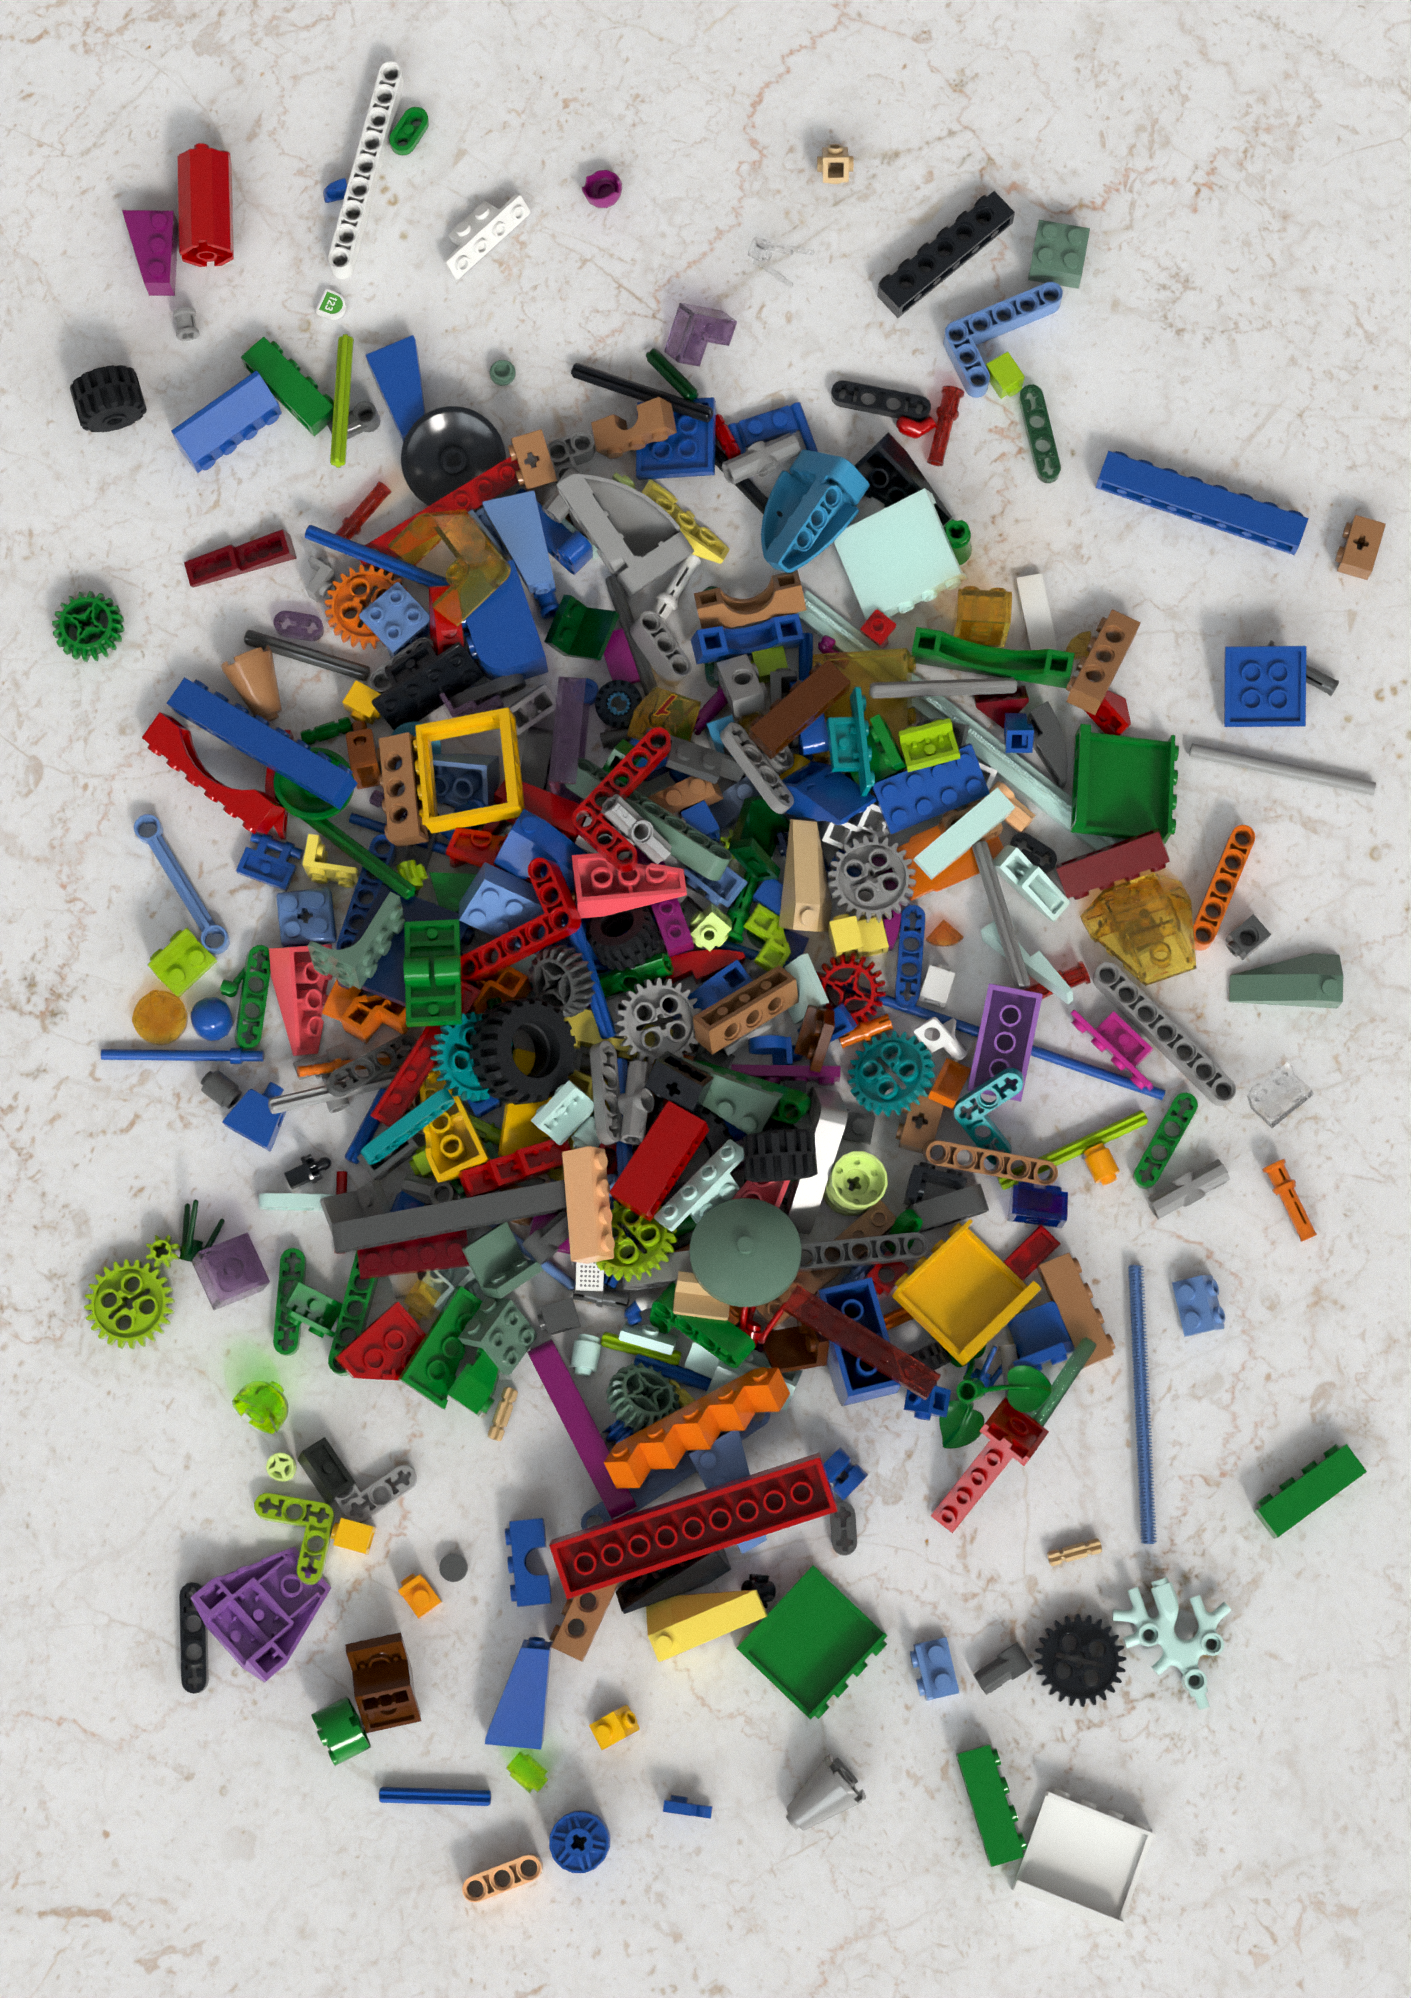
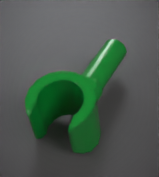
[220,966,251,997]

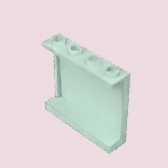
[834,488,968,620]

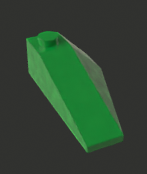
[447,1348,501,1416]

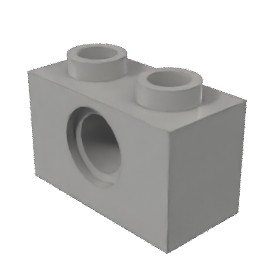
[716,654,768,718]

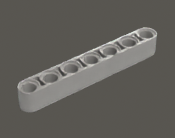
[1093,962,1236,1106]

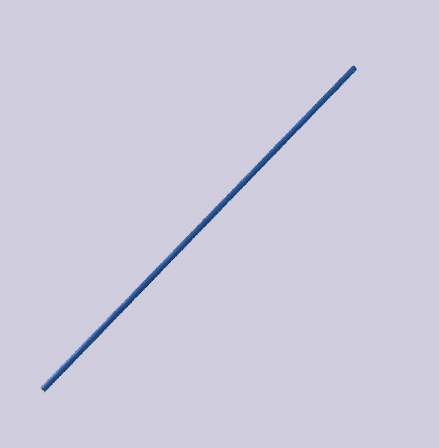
[349,812,1166,1100]

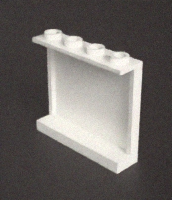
[1011,1788,1156,1934]

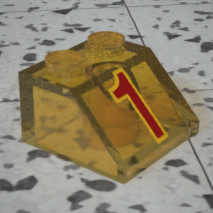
[627,686,701,742]

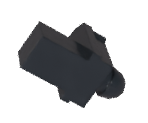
[284,1154,332,1190]

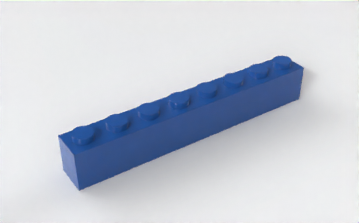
[1096,451,1309,555]
[167,677,358,810]

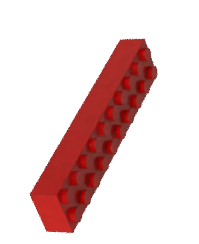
[549,1452,838,1599]

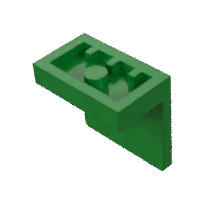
[850,714,907,786]

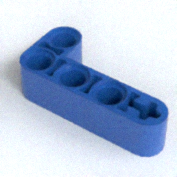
[514,488,593,575]

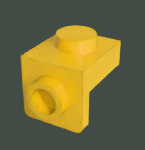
[589,1705,640,1750]

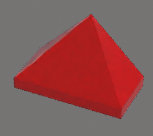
[1084,691,1131,736]

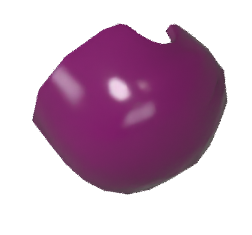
[582,170,622,208]

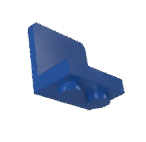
[1007,1301,1076,1371]

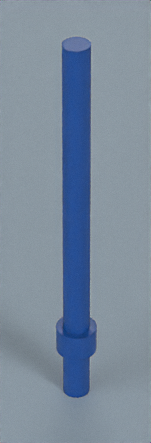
[101,1048,264,1064]

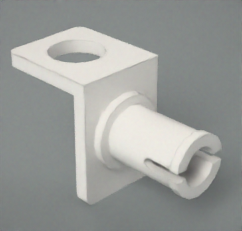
[914,1017,968,1062]

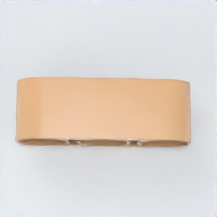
[462,1854,543,1903]

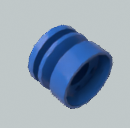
[549,1810,611,1873]

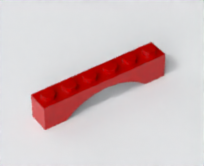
[142,712,285,834]

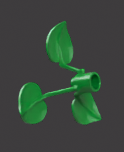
[939,1345,1053,1449]

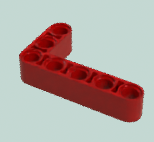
[572,727,671,872]
[461,858,581,981]

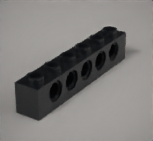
[877,191,1015,318]

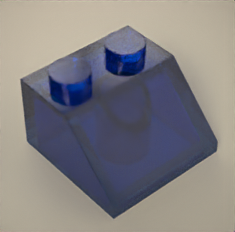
[1007,1182,1068,1228]

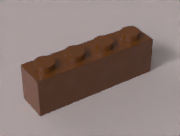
[749,659,851,760]

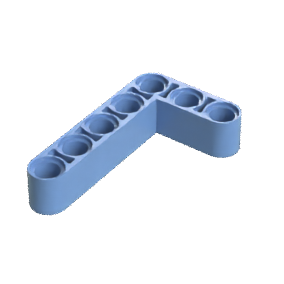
[943,282,1063,398]

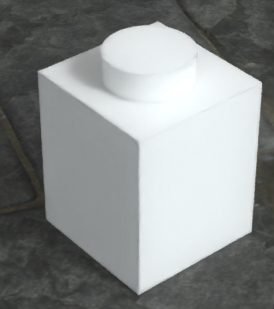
[919,964,955,1009]

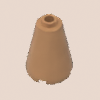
[221,646,282,722]

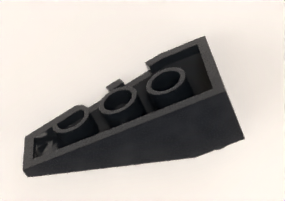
[854,432,952,526]
[616,1549,731,1614]

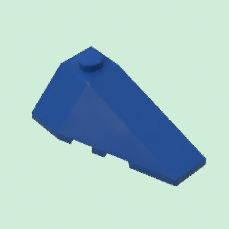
[493,809,588,891]

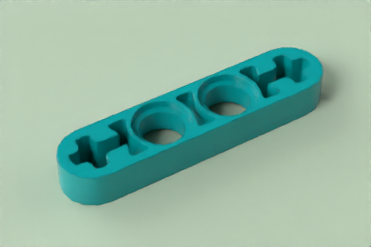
[361,1089,455,1165]

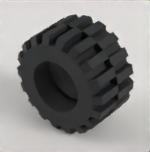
[585,906,660,971]

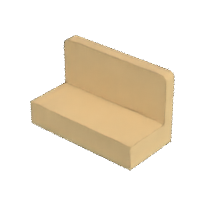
[673,1271,730,1321]

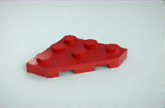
[334,1302,426,1381]

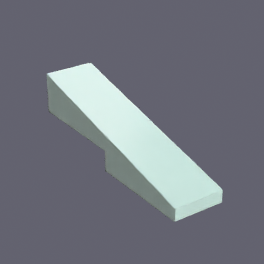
[913,787,1015,880]
[981,921,1074,1004]

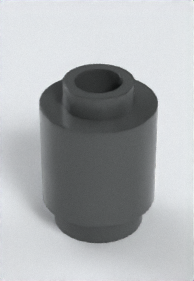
[201,1070,242,1109]

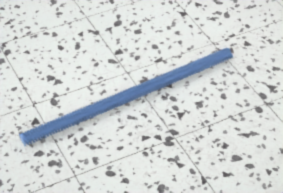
[1128,1265,1157,1544]

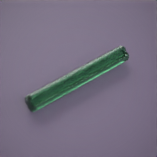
[1031,1337,1097,1427]

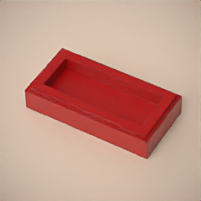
[1003,1224,1061,1281]

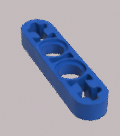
[895,905,926,1008]

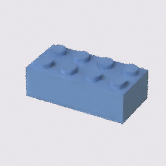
[459,862,576,955]

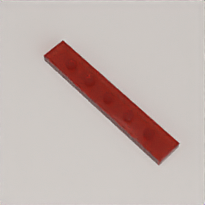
[782,1285,941,1401]

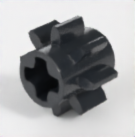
[741,1574,776,1608]

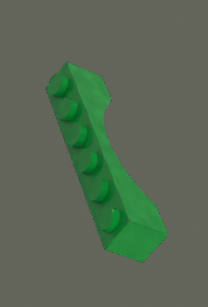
[912,627,1075,688]

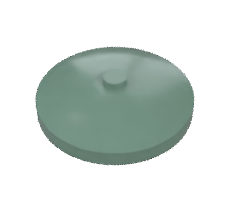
[689,1198,801,1307]

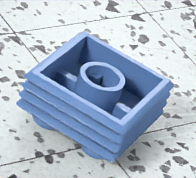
[276,887,337,947]

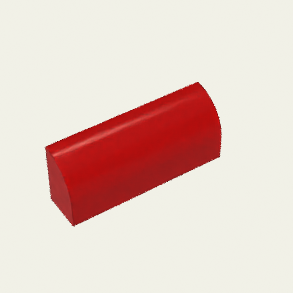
[609,1101,709,1222]

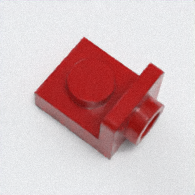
[860,609,896,650]

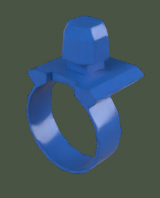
[748,1035,803,1065]

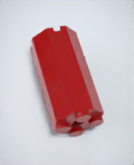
[177,143,234,267]

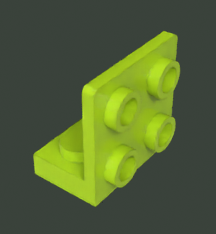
[148,928,217,998]

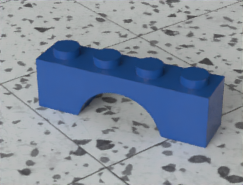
[691,614,804,665]

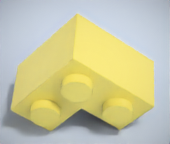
[828,914,889,963]

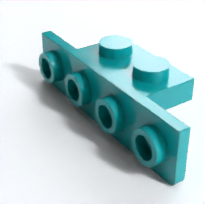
[826,687,875,797]

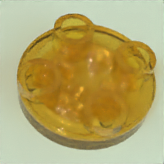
[132,990,188,1045]

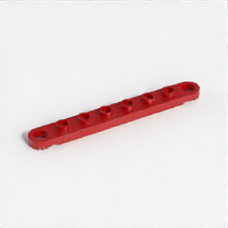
[360,457,539,569]

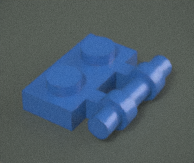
[236,832,304,892]

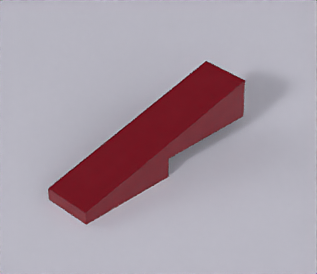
[184,529,297,588]

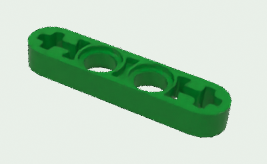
[235,945,271,1050]
[1133,1093,1198,1189]
[273,1248,307,1356]

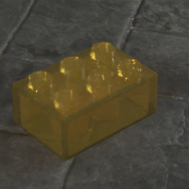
[952,586,1012,647]

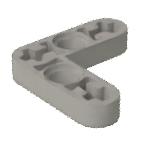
[335,1465,417,1523]

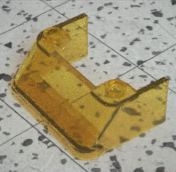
[388,510,511,627]

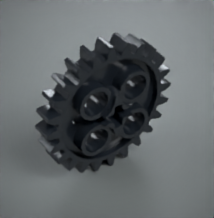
[1034,1614,1126,1707]

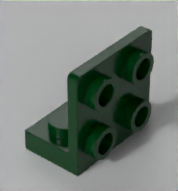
[544,594,620,661]

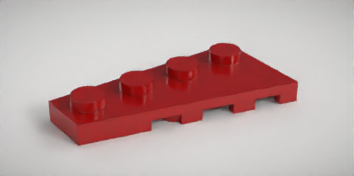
[446,827,532,884]

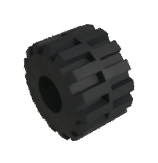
[70,365,147,432]
[743,1128,818,1182]

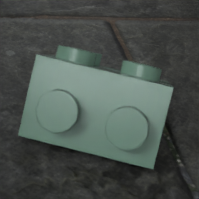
[458,1297,537,1375]

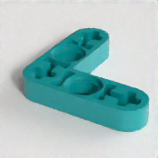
[954,1068,1024,1165]

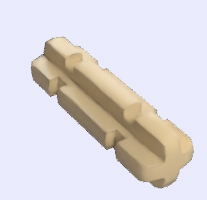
[488,1387,518,1441]
[1047,1538,1102,1566]

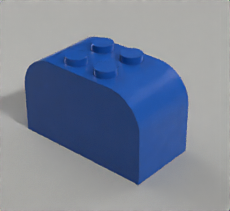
[459,560,548,680]
[813,1277,902,1406]

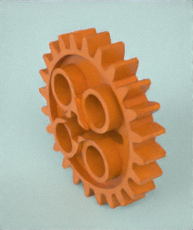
[325,564,408,650]

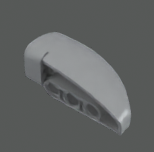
[556,474,695,597]

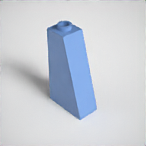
[483,491,556,594]

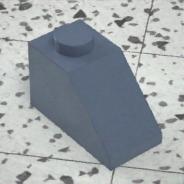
[709,776,760,833]

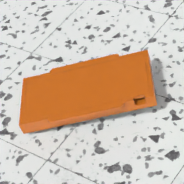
[897,825,1004,901]

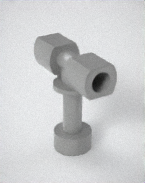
[293,1043,350,1113]

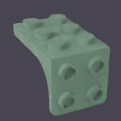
[308,892,405,989]

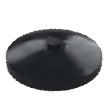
[401,406,506,506]

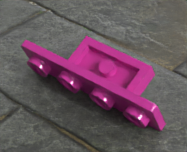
[1070,1010,1154,1091]

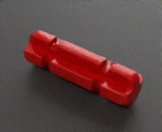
[715,414,741,460]

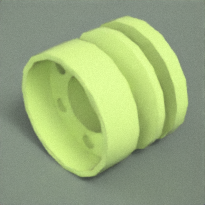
[823,1151,888,1216]

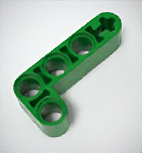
[649,1283,755,1368]

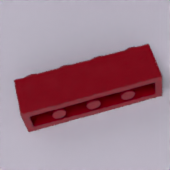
[1056,828,1170,900]

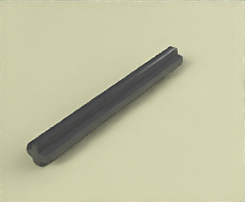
[605,575,659,697]
[244,630,370,681]

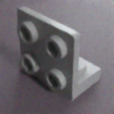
[320,1179,391,1233]

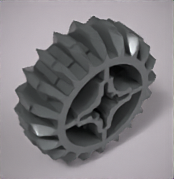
[528,944,596,1018]

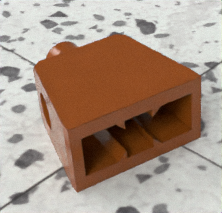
[346,721,382,789]

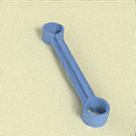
[134,814,230,954]

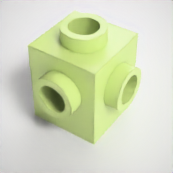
[689,903,732,951]

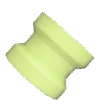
[266,1453,297,1482]

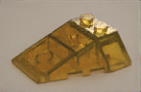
[1080,873,1197,986]

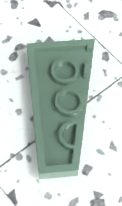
[680,1057,783,1135]

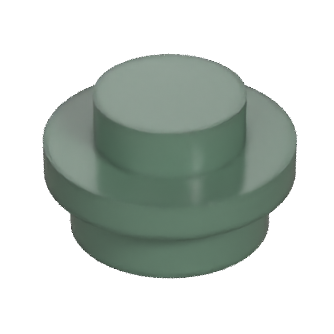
[490,360,516,386]

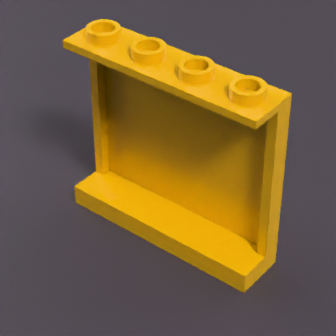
[892,1219,1042,1367]

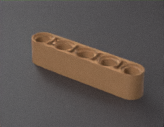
[922,1139,1058,1185]

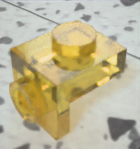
[403,1280,441,1320]

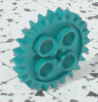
[430,1012,513,1102]
[847,1031,935,1117]

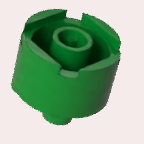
[311,1697,371,1766]

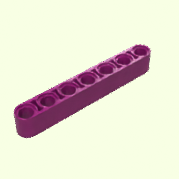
[527,1339,638,1520]

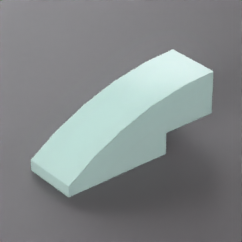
[993,845,1071,922]

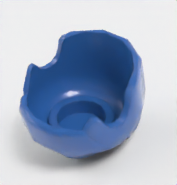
[190,997,233,1041]

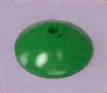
[274,747,354,820]

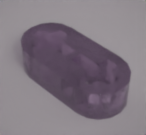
[273,611,324,641]

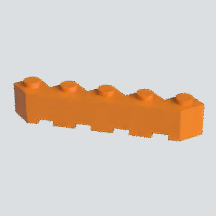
[340,966,531,1044]
[604,1367,790,1489]

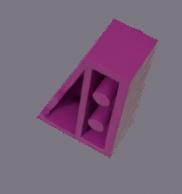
[122,210,178,296]

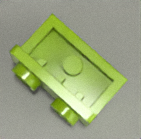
[898,718,961,772]

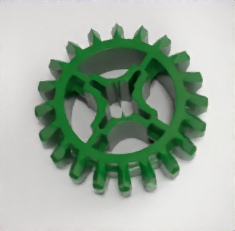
[52,591,125,662]

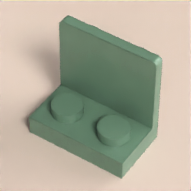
[462,1222,543,1298]

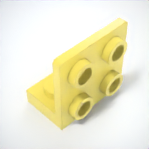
[302,834,360,888]

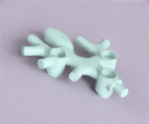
[1112,1577,1231,1710]

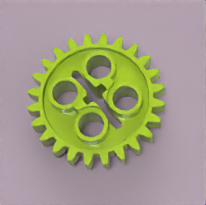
[595,1201,677,1282]
[84,1259,175,1349]

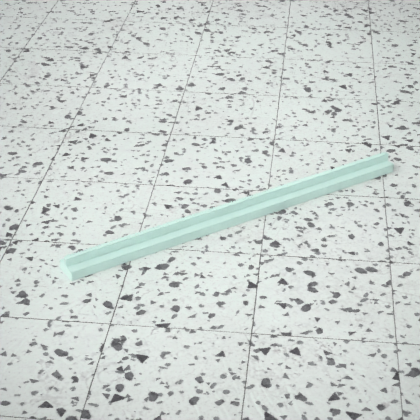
[796,590,1125,851]

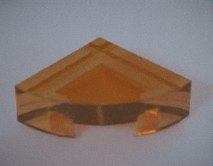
[925,920,964,947]

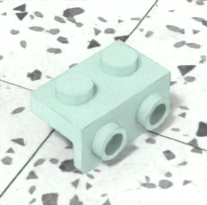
[531,1080,594,1145]

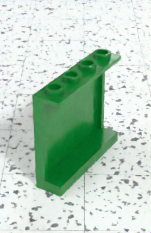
[1070,724,1179,844]
[736,1565,888,1720]

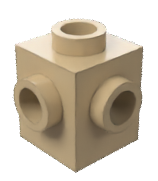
[817,144,854,184]

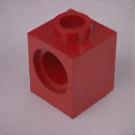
[866,1251,909,1296]

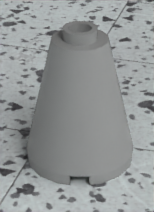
[786,1753,866,1831]

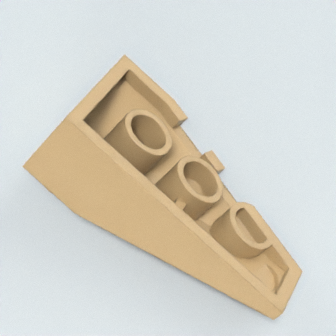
[779,819,832,932]

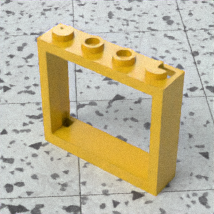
[413,707,525,834]

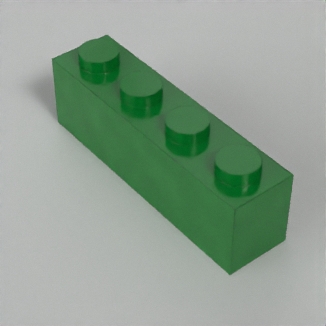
[241,336,334,437]
[1253,1444,1367,1539]
[956,1744,1027,1867]

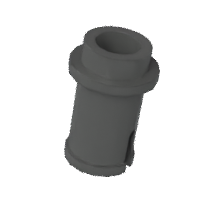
[600,725,634,750]

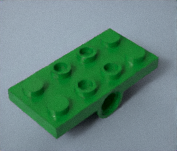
[404,919,462,1027]

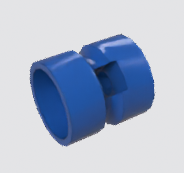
[824,1447,868,1500]

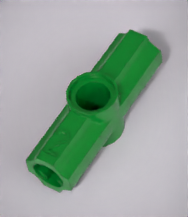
[598,952,674,998]

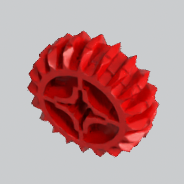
[817,953,886,1025]

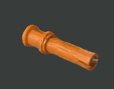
[1262,1159,1317,1242]

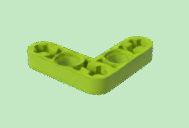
[254,1493,335,1585]

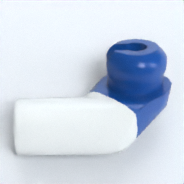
[624,1293,659,1326]

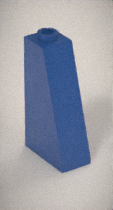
[365,335,426,442]
[485,1637,552,1750]

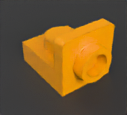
[398,1573,442,1619]

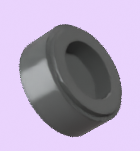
[439,1554,468,1582]

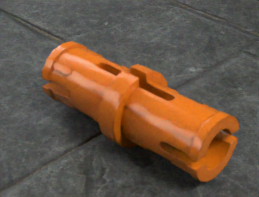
[839,1013,893,1049]

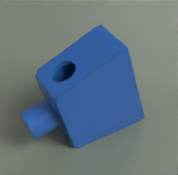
[222,1082,286,1151]

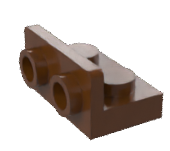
[794,1005,835,1073]

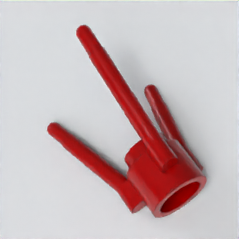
[739,1302,788,1348]

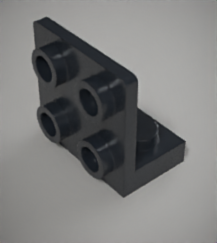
[903,1162,968,1206]

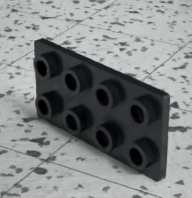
[372,641,484,730]

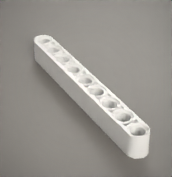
[328,61,404,279]

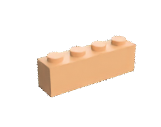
[562,1146,615,1264]

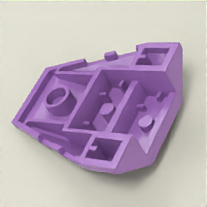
[191,1546,331,1682]

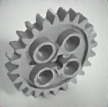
[828,835,916,923]
[614,978,702,1065]

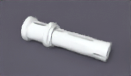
[651,554,701,625]

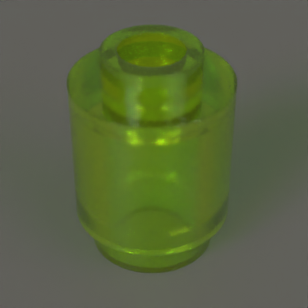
[506,1751,549,1793]

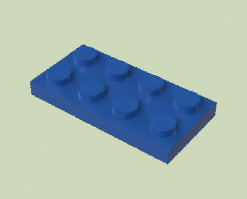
[872,743,990,834]

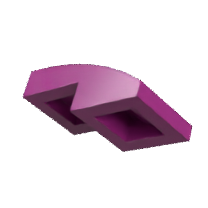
[603,628,640,684]

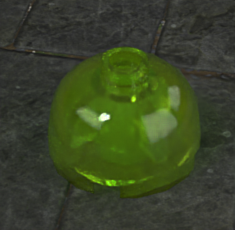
[232,1381,289,1434]

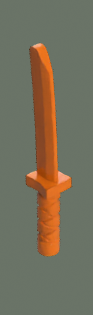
[297,1057,402,1077]

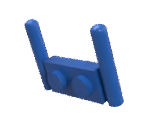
[728,402,818,454]

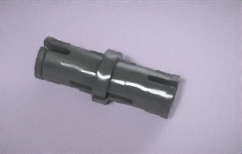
[573,1284,630,1310]

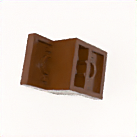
[345,1632,421,1733]

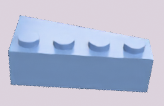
[686,1431,767,1554]

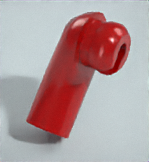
[896,416,937,439]

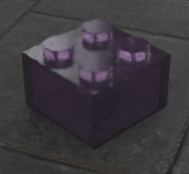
[191,1232,270,1310]

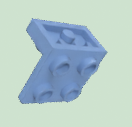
[359,582,430,658]

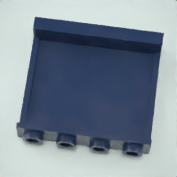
[337,884,475,1007]

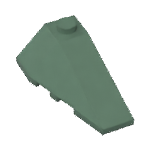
[1229,953,1343,1009]

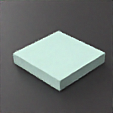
[784,953,829,1024]

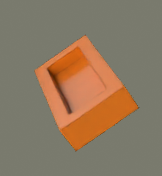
[928,1058,971,1109]

